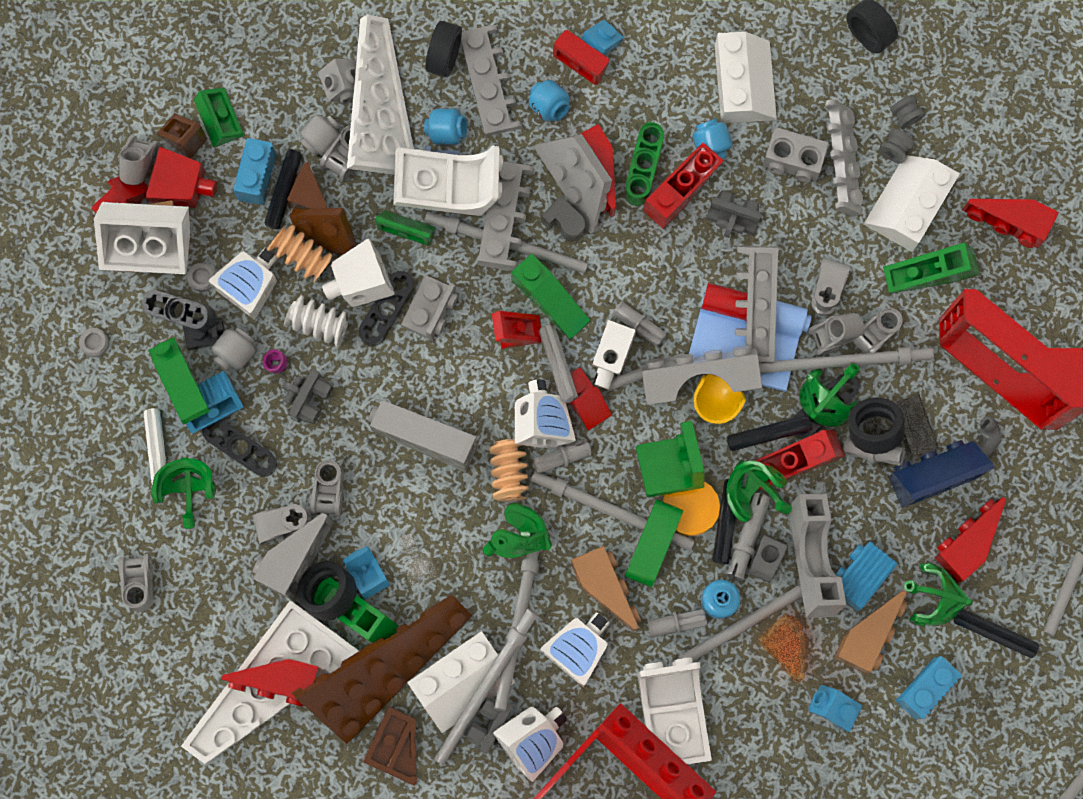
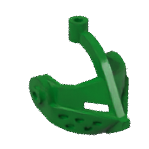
[799,363,860,427]
[151,457,216,529]
[726,459,792,523]
[482,502,552,558]
[904,563,973,627]

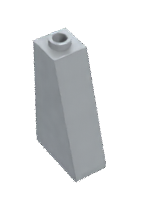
[368,400,478,473]

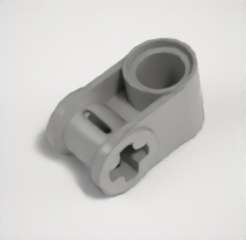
[320,125,354,182]
[119,135,160,185]
[811,258,850,316]
[850,308,903,353]
[808,313,864,356]
[310,460,344,517]
[252,504,312,545]
[118,554,154,612]

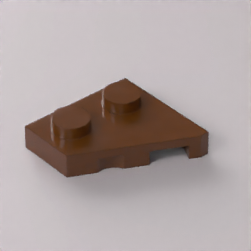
[289,208,357,255]
[362,707,417,786]

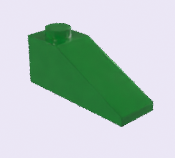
[883,242,980,294]
[511,253,591,340]
[148,337,210,425]
[314,577,399,643]

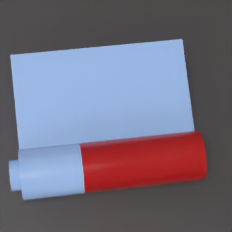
[689,282,812,392]

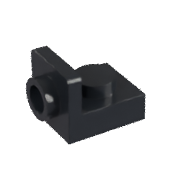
[182,316,225,351]

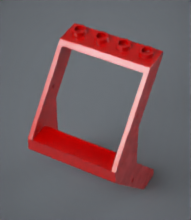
[939,289,1083,430]
[533,703,717,799]

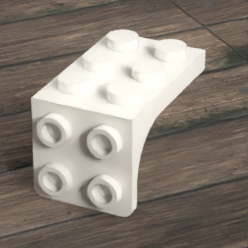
[393,145,503,216]
[637,658,712,764]

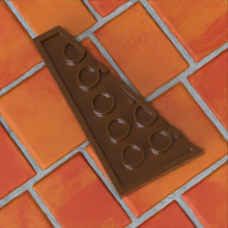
[292,595,472,744]

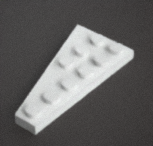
[347,14,414,175]
[181,600,359,764]

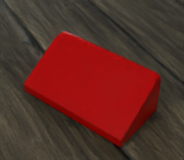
[553,30,609,85]

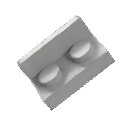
[401,275,459,341]

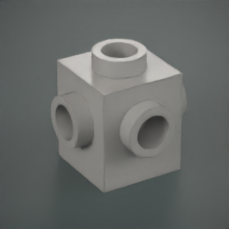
[318,58,356,105]

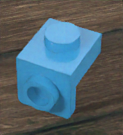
[581,20,624,55]
[343,546,390,600]
[808,685,862,732]

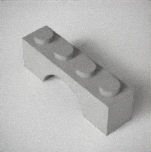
[642,346,762,405]
[789,494,846,618]

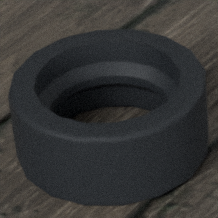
[846,0,898,54]
[425,21,462,77]
[848,397,905,454]
[297,561,357,621]

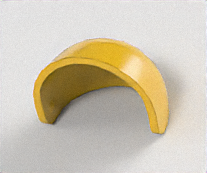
[693,374,746,424]

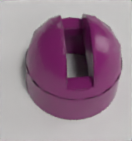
[263,349,288,374]

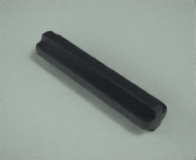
[264,149,302,230]
[727,415,812,451]
[712,479,736,565]
[954,609,1039,658]

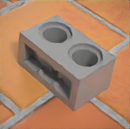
[763,127,829,183]

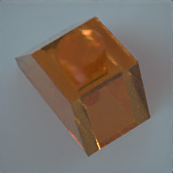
[756,614,805,684]

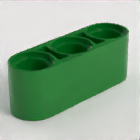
[625,122,664,206]
[624,499,683,588]

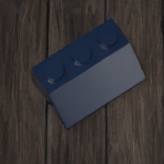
[888,440,994,509]

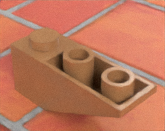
[571,546,641,632]
[834,590,908,674]

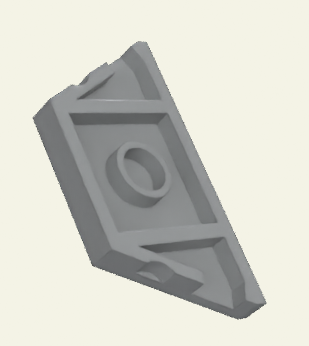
[534,134,612,234]

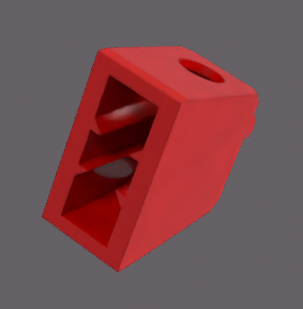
[146,147,218,208]

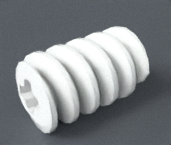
[284,295,348,347]

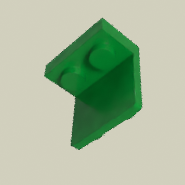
[636,421,704,498]

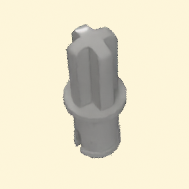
[612,301,666,346]
[533,439,591,473]
[647,609,707,638]

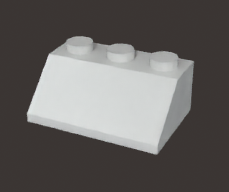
[715,32,777,123]
[864,155,960,252]
[94,202,190,274]
[407,631,516,733]

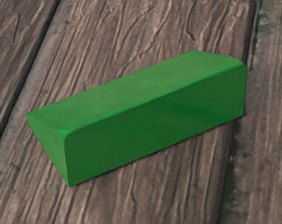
[194,87,244,148]
[375,210,436,246]

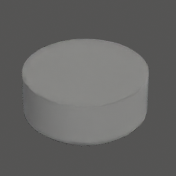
[187,263,216,292]
[79,328,109,357]

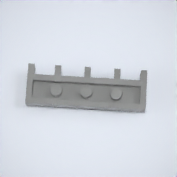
[461,25,523,137]
[825,99,863,216]
[478,161,534,271]
[735,245,778,362]

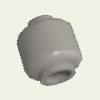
[300,115,341,156]
[212,328,255,371]

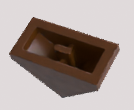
[157,113,207,159]
[287,162,327,209]

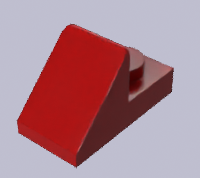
[91,176,148,213]
[492,311,542,349]
[569,368,612,431]

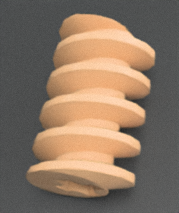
[267,225,332,283]
[489,439,529,502]

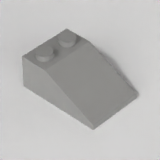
[252,513,334,601]

